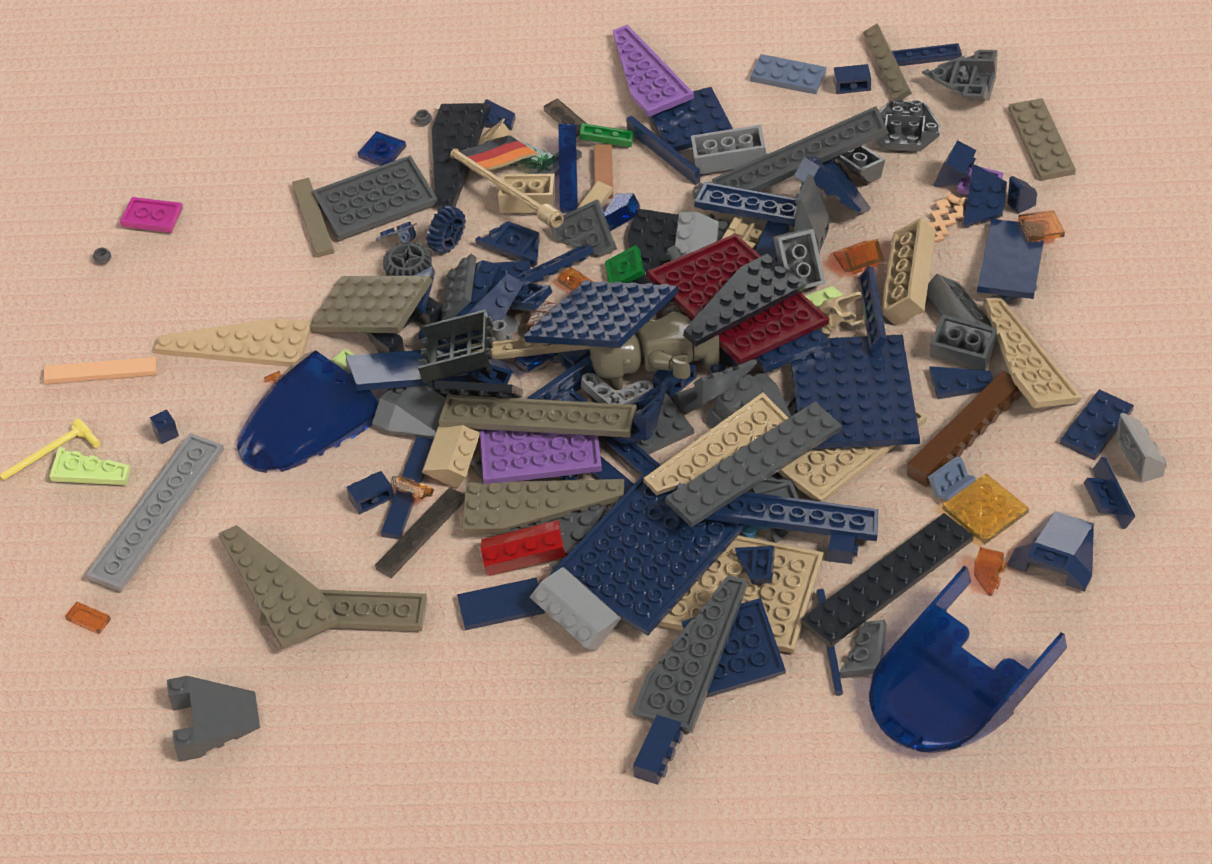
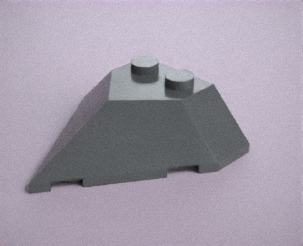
[922,50,998,101]

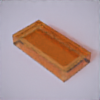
[65,601,111,634]

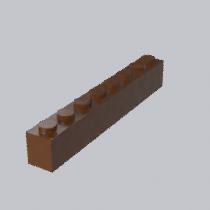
[907,371,1022,487]

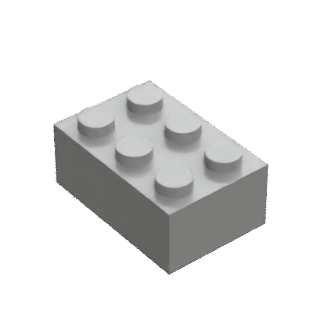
[773,228,825,288]

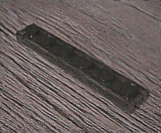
[375,487,465,578]

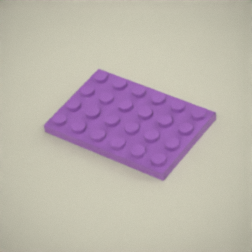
[480,429,602,484]

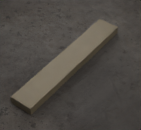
[292,177,334,257]

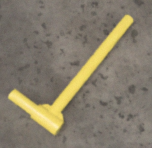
[0,419,100,481]

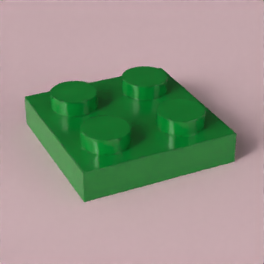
[605,245,645,283]

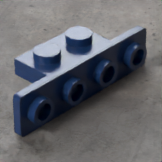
[1083,457,1135,529]

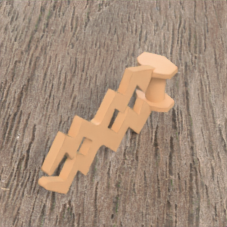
[929,191,966,242]

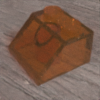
[833,239,884,274]

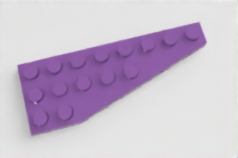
[613,25,694,117]

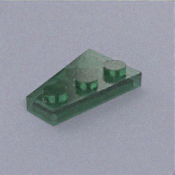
[510,141,556,170]

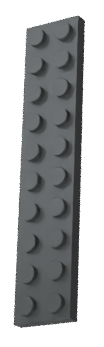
[712,106,889,191]
[665,402,842,527]

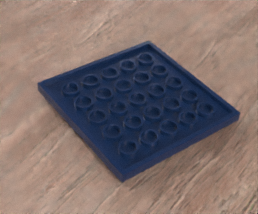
[524,280,679,348]

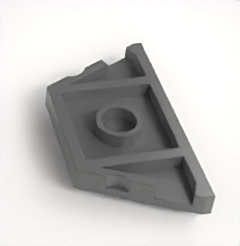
[751,477,799,543]

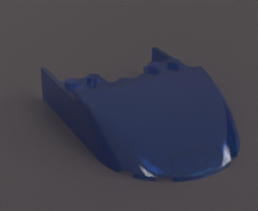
[869,566,1067,753]

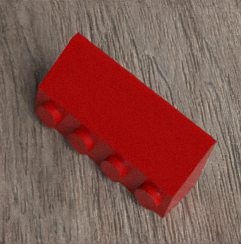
[481,520,567,576]

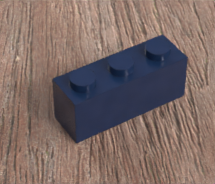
[633,715,684,785]

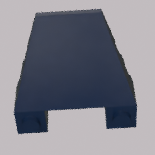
[794,155,871,213]

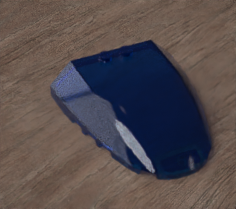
[237,350,379,473]

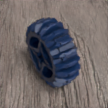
[426,205,466,254]

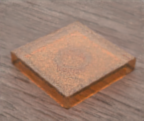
[1018,210,1065,242]

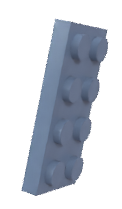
[750,54,826,94]

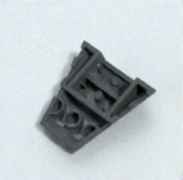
[670,359,757,414]

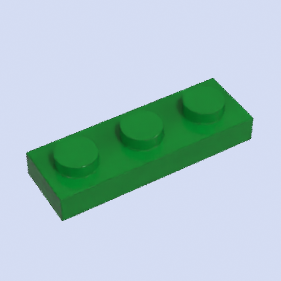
[579,123,634,147]

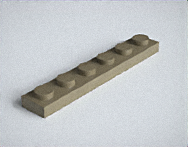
[863,24,912,100]

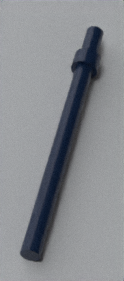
[816,589,843,696]

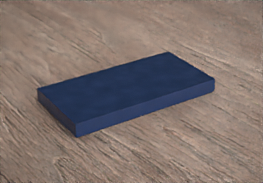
[457,577,545,630]

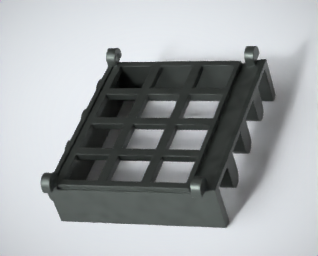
[418,309,494,388]

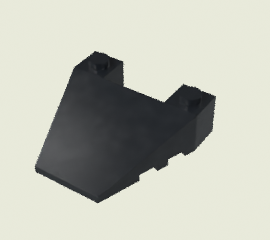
[367,297,443,353]

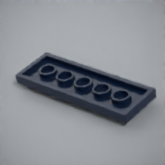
[694,182,797,226]

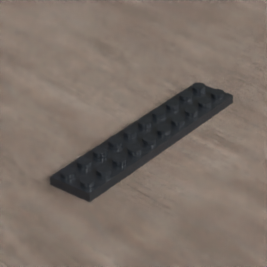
[801,513,974,648]

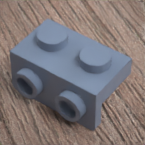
[928,457,976,500]

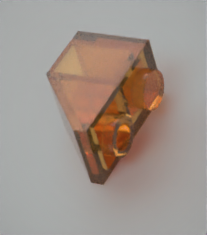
[974,547,1006,596]

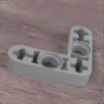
[581,373,653,404]

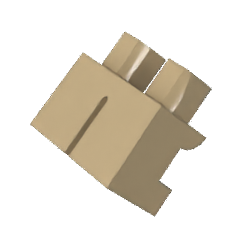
[722,217,763,251]

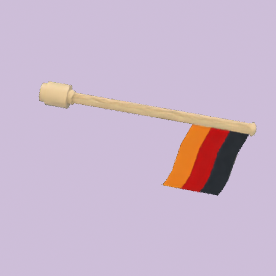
[450,135,564,228]

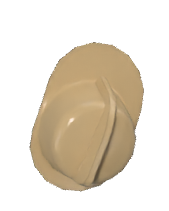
[477,118,512,146]

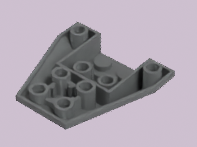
[876,99,941,151]
[794,173,829,254]
[372,385,447,439]

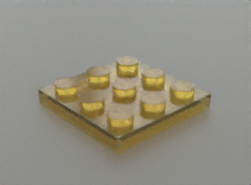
[942,473,1029,544]

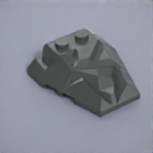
[706,373,791,428]

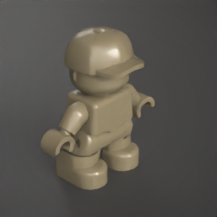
[590,310,720,390]

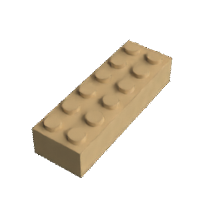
[881,217,936,325]

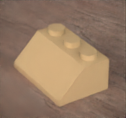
[498,174,555,214]
[422,425,480,488]

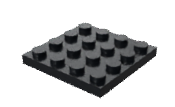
[434,380,523,398]

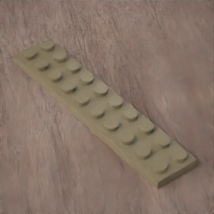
[439,395,637,437]

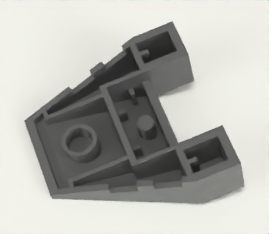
[167,676,260,762]

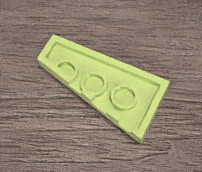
[49,447,131,485]

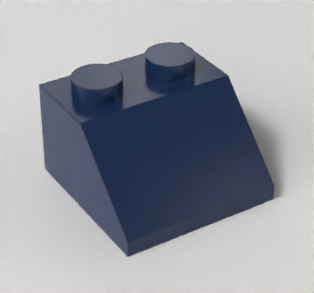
[933,140,976,187]

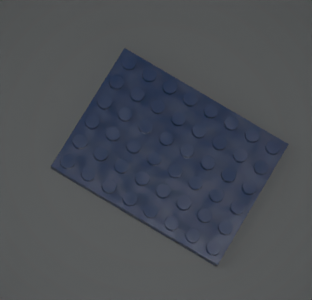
[791,335,920,449]
[550,470,745,636]

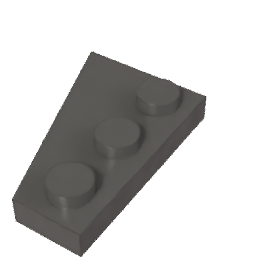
[839,619,887,678]

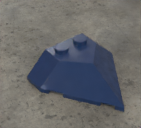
[608,377,670,445]

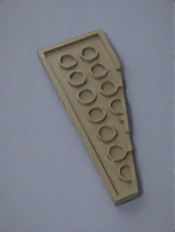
[463,479,624,534]
[218,525,339,649]

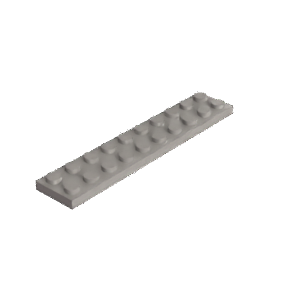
[86,433,224,592]

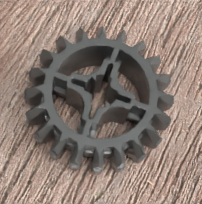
[383,241,432,276]

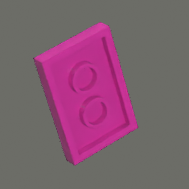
[120,197,183,233]

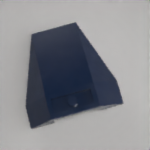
[1007,511,1094,592]

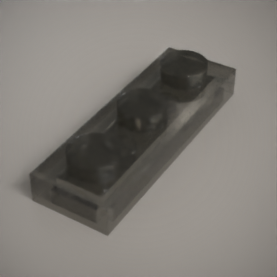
[544,98,587,138]

